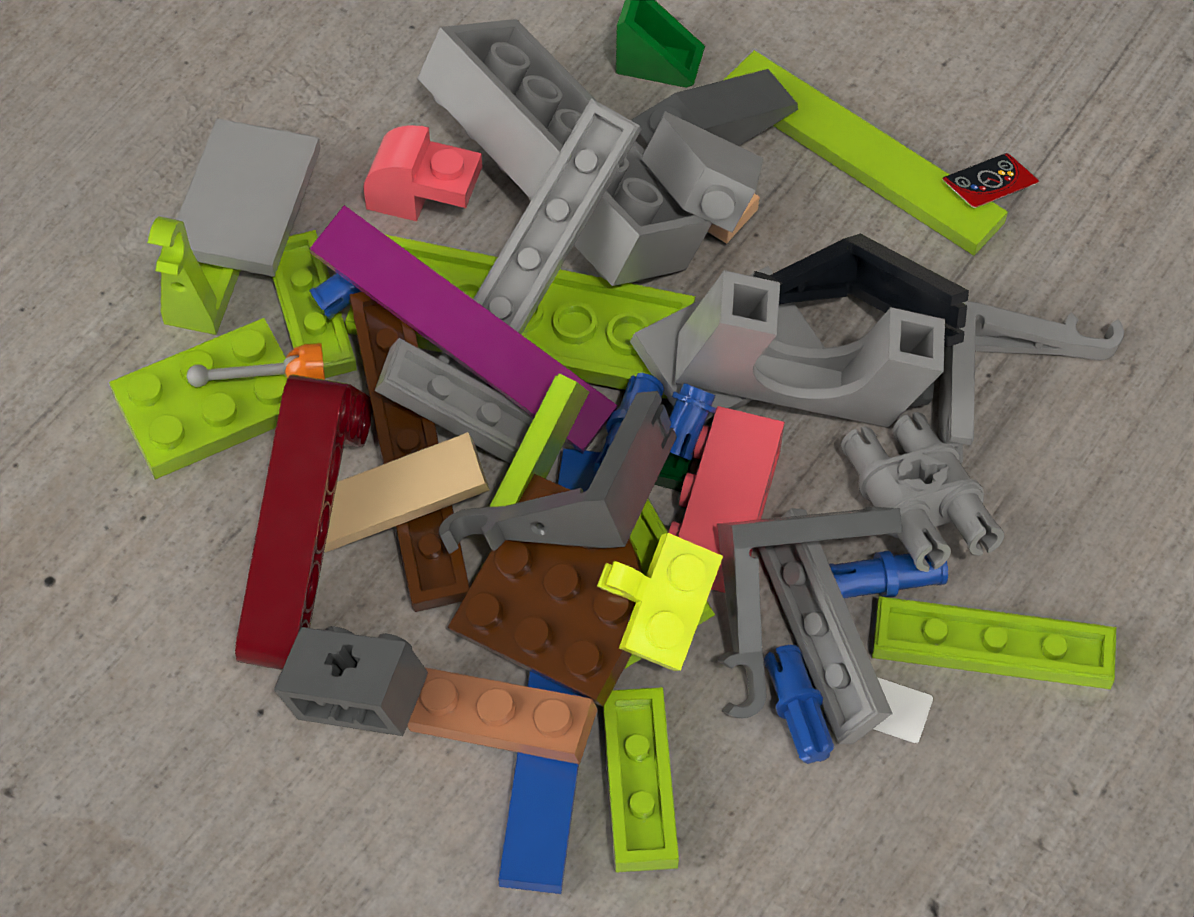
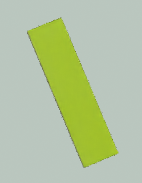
[872,596,1117,690]

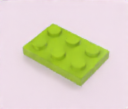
[109,318,288,480]

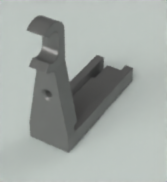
[439,391,677,554]
[717,507,902,718]

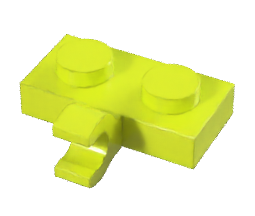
[597,533,723,671]

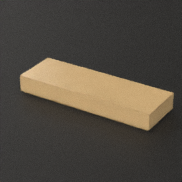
[324,432,490,553]

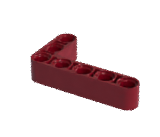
[235,374,372,670]

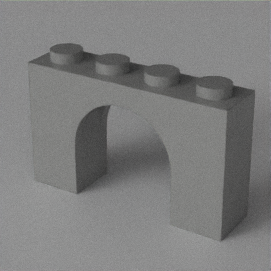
[675,270,945,428]

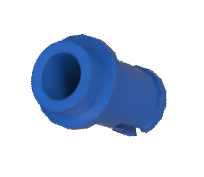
[310,273,362,320]
[669,383,717,460]

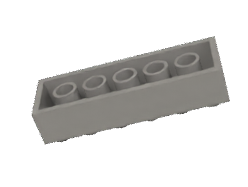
[418,19,712,286]

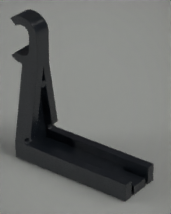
[753,233,969,347]

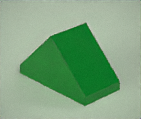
[616,0,705,88]

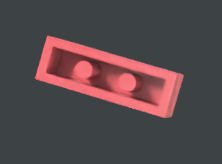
[669,406,785,593]

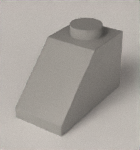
[641,111,764,232]

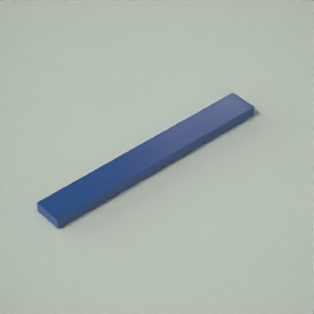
[499,448,600,894]

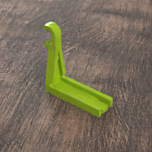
[147,216,241,335]

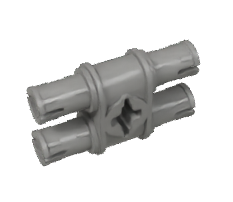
[841,412,1004,572]

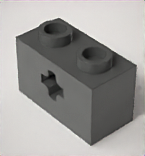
[274,626,428,736]

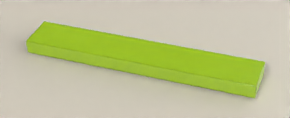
[722,50,1008,256]

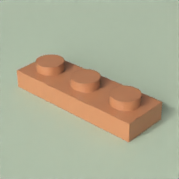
[407,667,598,765]

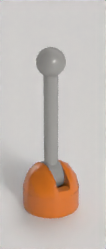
[187,343,325,387]

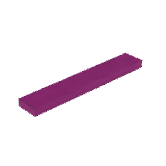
[309,205,618,454]

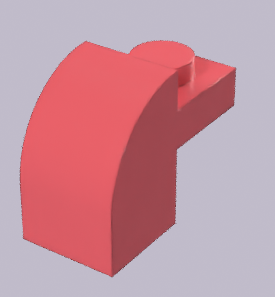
[364,125,482,222]

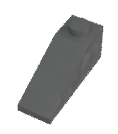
[631,69,798,150]

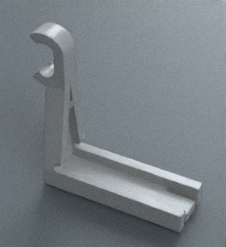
[938,301,1124,465]

